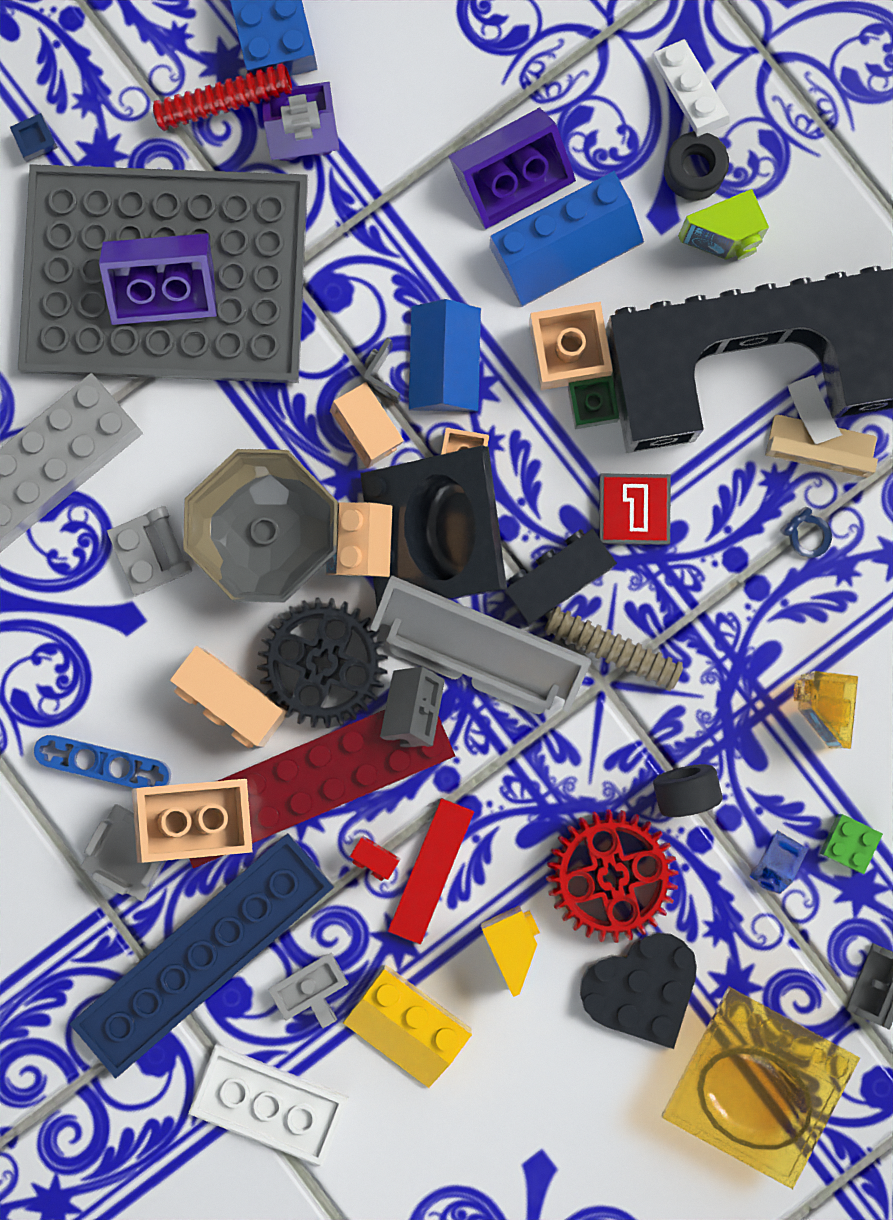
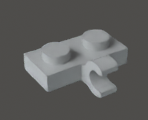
[268,952,349,1028]

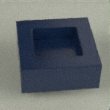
[10,113,58,162]

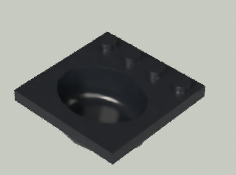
[360,445,507,610]

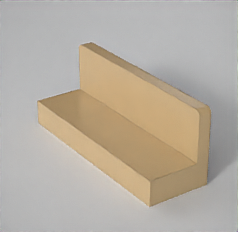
[765,415,878,478]

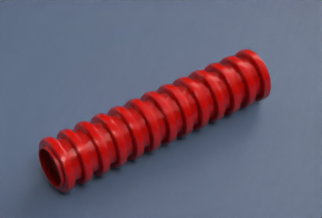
[153,63,292,131]

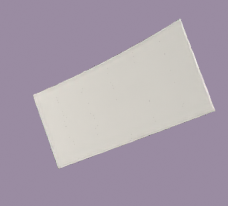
[787,375,842,444]

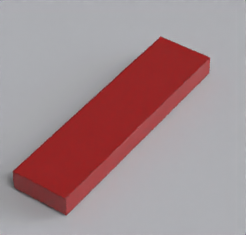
[388,798,474,945]

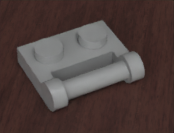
[107,506,193,596]

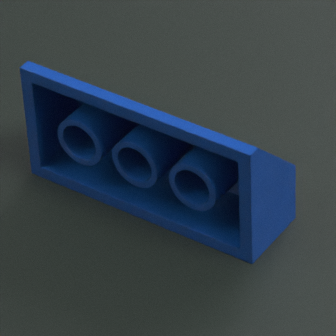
[489,171,644,307]

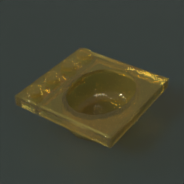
[661,986,860,1190]

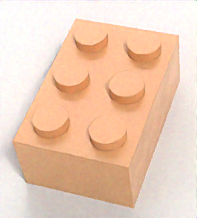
[170,645,286,748]
[132,779,252,863]

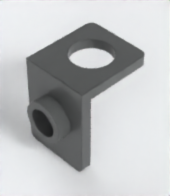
[363,337,401,404]

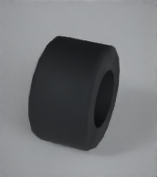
[664,131,729,200]
[653,764,723,817]

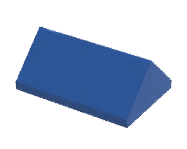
[409,299,481,412]

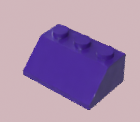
[448,107,576,229]
[99,233,217,325]

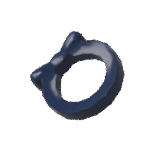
[780,507,832,558]

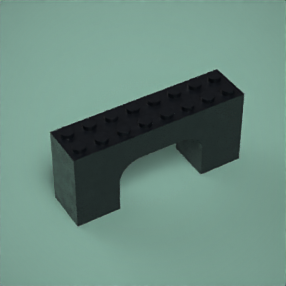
[605,266,893,453]

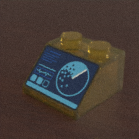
[794,671,858,749]

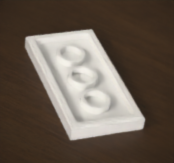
[188,1044,349,1167]

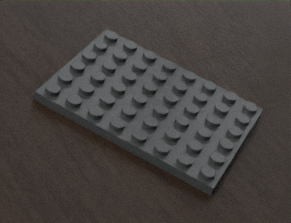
[18,164,308,383]

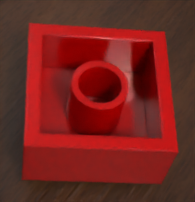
[349,835,401,881]

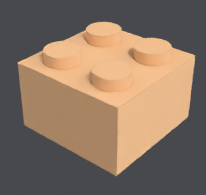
[529,302,613,390]

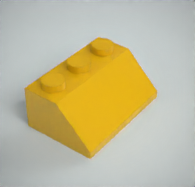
[343,965,472,1088]

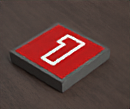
[599,473,671,546]

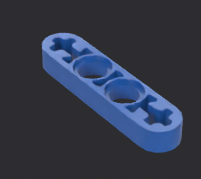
[34,735,172,788]

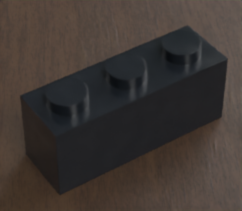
[504,529,617,627]

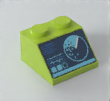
[678,189,769,260]

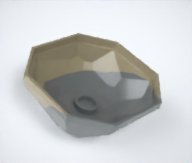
[183,449,338,603]

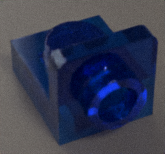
[749,830,808,894]

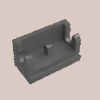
[380,666,445,747]
[846,943,893,1030]

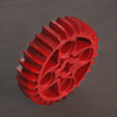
[546,809,678,943]

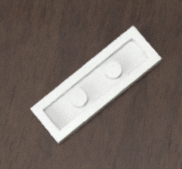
[653,39,729,137]

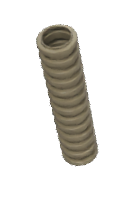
[544,606,683,691]

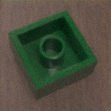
[567,376,620,429]

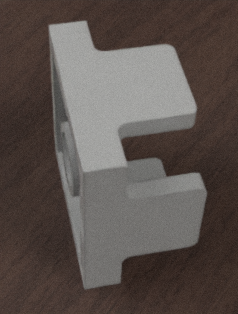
[80,804,167,902]

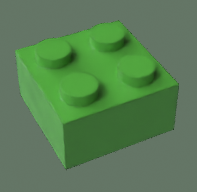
[819,813,883,874]

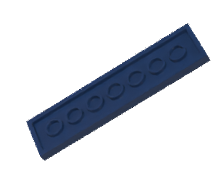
[69,833,335,1079]

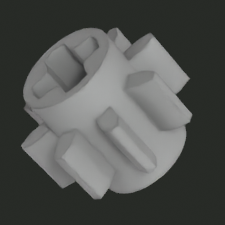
[281,94,321,140]

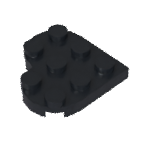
[580,932,697,1049]

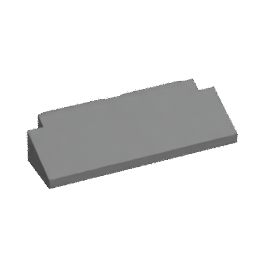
[370,576,592,714]

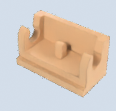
[330,382,404,469]

